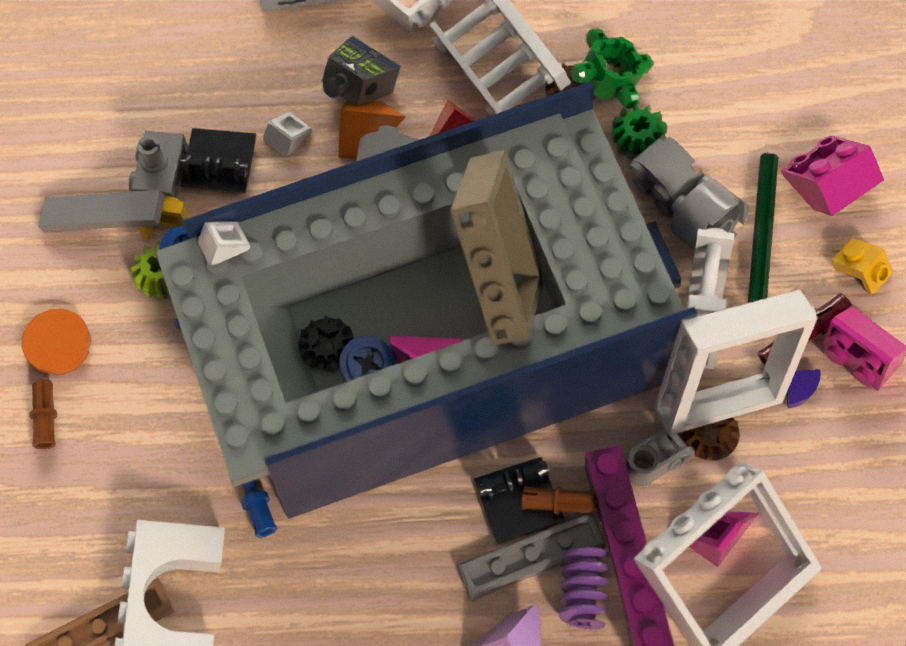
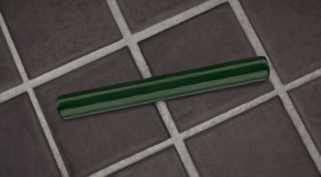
[748,153,779,303]

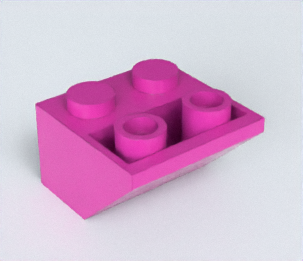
[781,136,884,216]
[822,306,906,391]

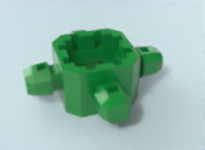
[570,28,654,109]

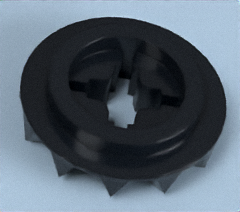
[298,315,354,370]

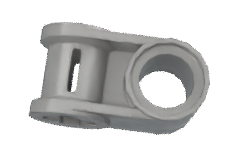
[626,426,695,486]

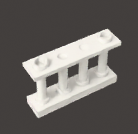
[430,0,571,116]
[688,228,735,370]

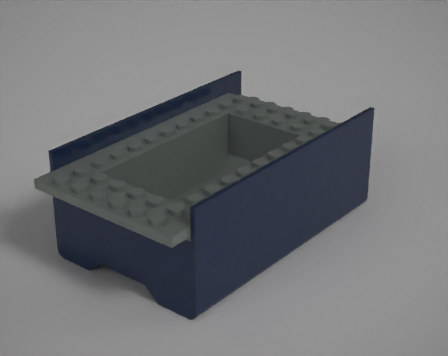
[155,82,697,519]

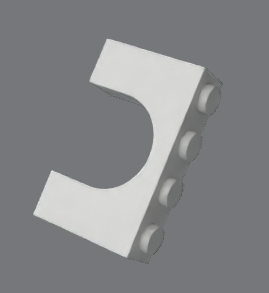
[115,520,225,646]

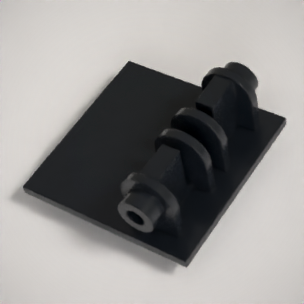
[180,128,257,193]
[474,457,565,544]

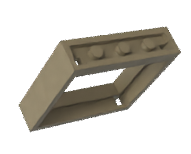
[451,150,544,345]

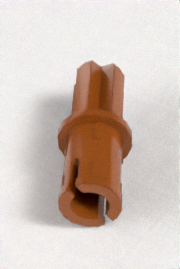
[29,379,57,449]
[522,486,595,515]

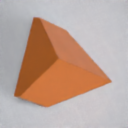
[338,100,406,159]

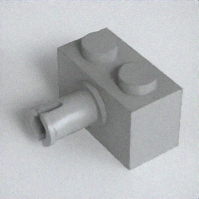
[129,131,188,199]

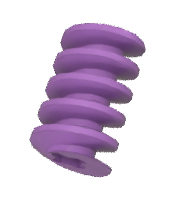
[559,547,610,629]

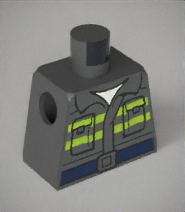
[322,36,401,106]

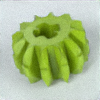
[130,241,169,301]

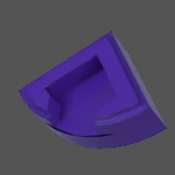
[786,369,821,408]

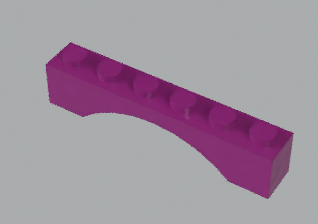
[585,445,674,646]

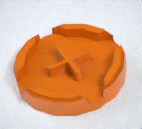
[21,309,91,375]

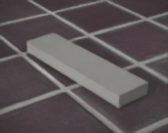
[38,190,165,232]
[458,512,606,601]

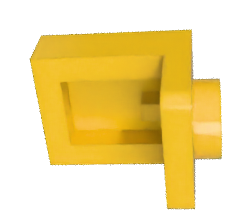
[138,196,190,240]
[831,237,893,294]

